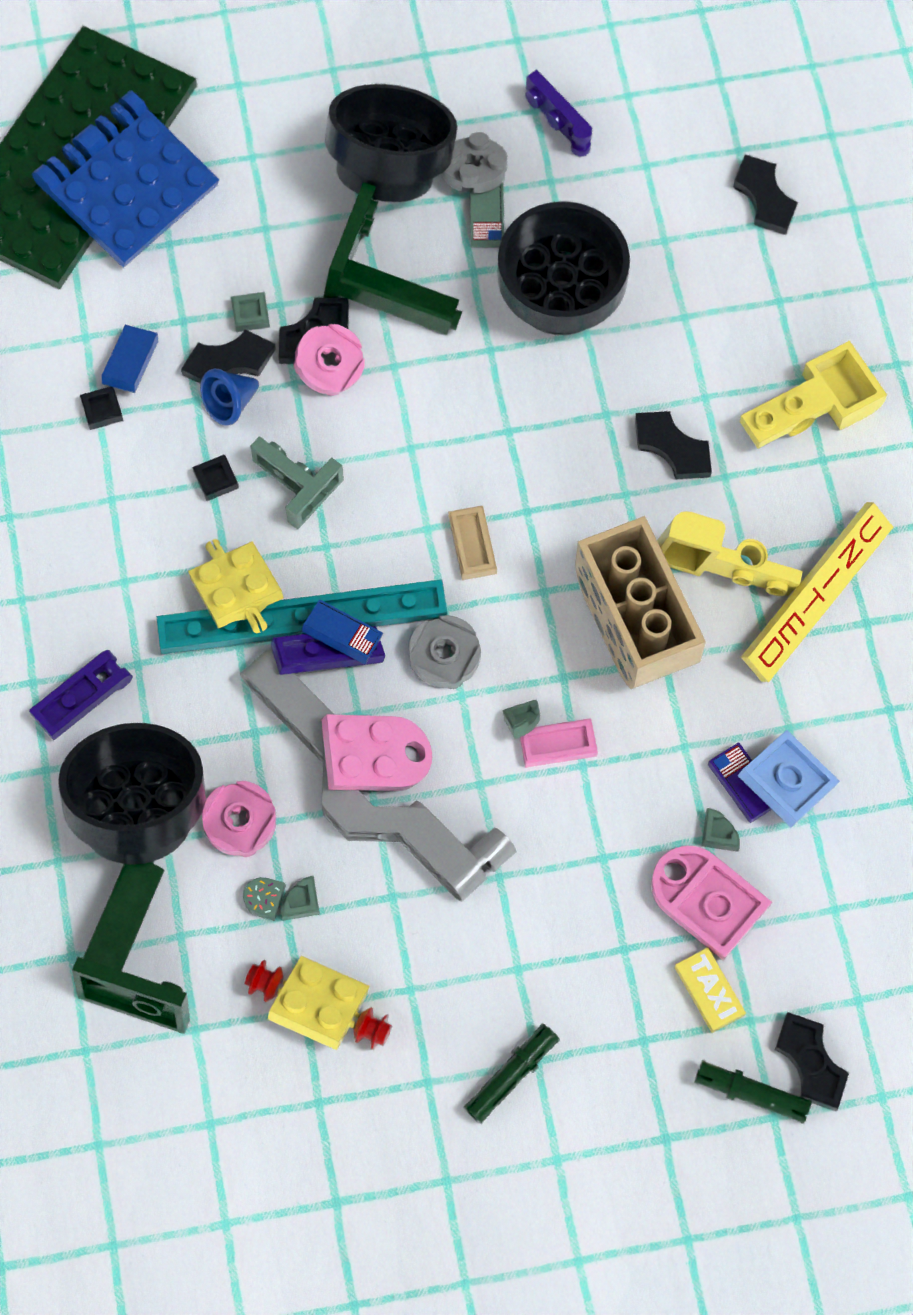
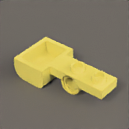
[739,340,887,449]
[657,511,803,596]

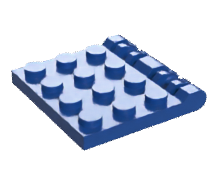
[32,91,220,268]

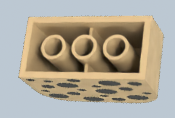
[575,516,706,689]

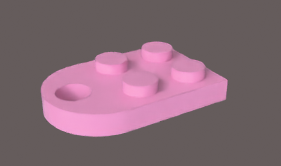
[321,714,432,791]
[651,846,772,961]

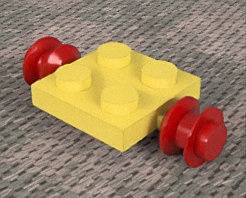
[245,956,392,1050]

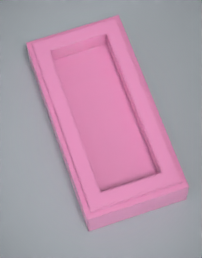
[520,718,598,768]

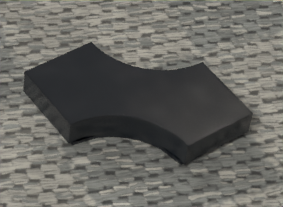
[733,154,798,235]
[278,298,349,364]
[181,329,276,384]
[635,411,712,479]
[774,1012,849,1111]

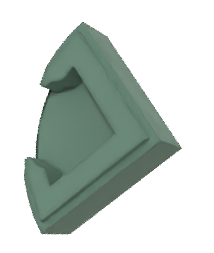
[502,699,540,739]
[702,808,740,852]
[282,876,320,921]

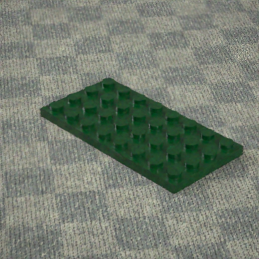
[0,25,197,289]

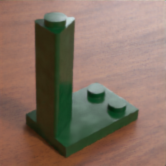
[323,182,463,335]
[72,861,190,1034]

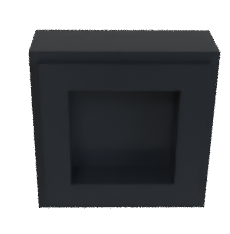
[80,387,124,430]
[192,454,239,501]

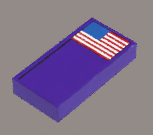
[708,742,772,823]

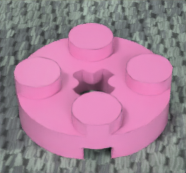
[294,324,365,396]
[202,781,276,857]

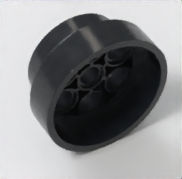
[325,84,457,202]
[497,201,630,335]
[58,723,206,864]

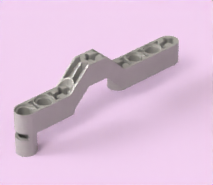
[240,650,517,902]

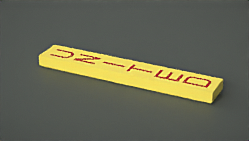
[741,502,893,682]

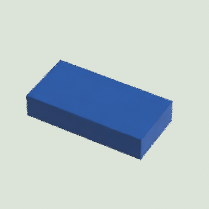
[101,325,158,393]

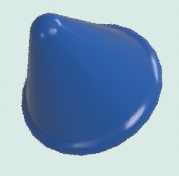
[200,368,259,426]

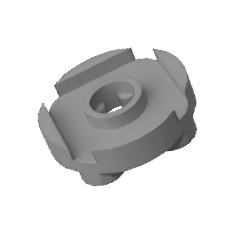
[441,132,507,193]
[409,615,481,689]

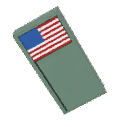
[470,183,504,248]

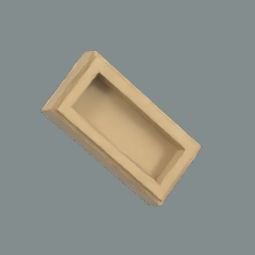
[448,505,497,580]

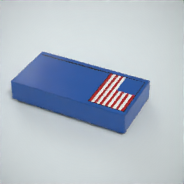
[301,599,383,665]

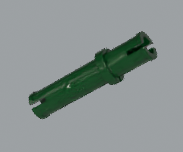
[463,1023,560,1124]
[694,1059,812,1124]

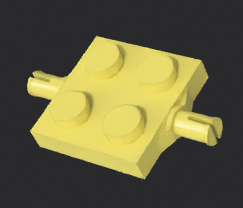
[188,539,284,633]

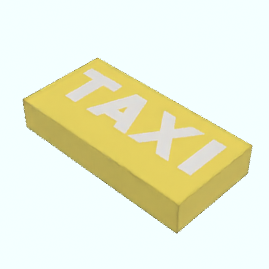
[674,948,746,1033]

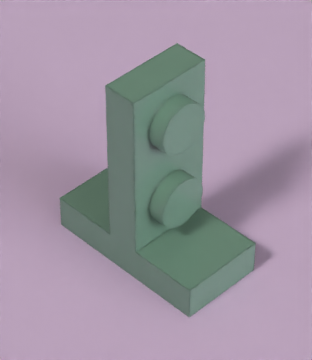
[250,436,344,529]

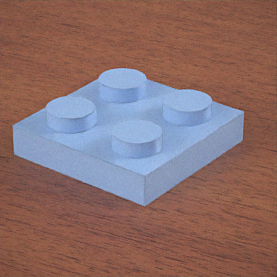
[738,730,840,828]

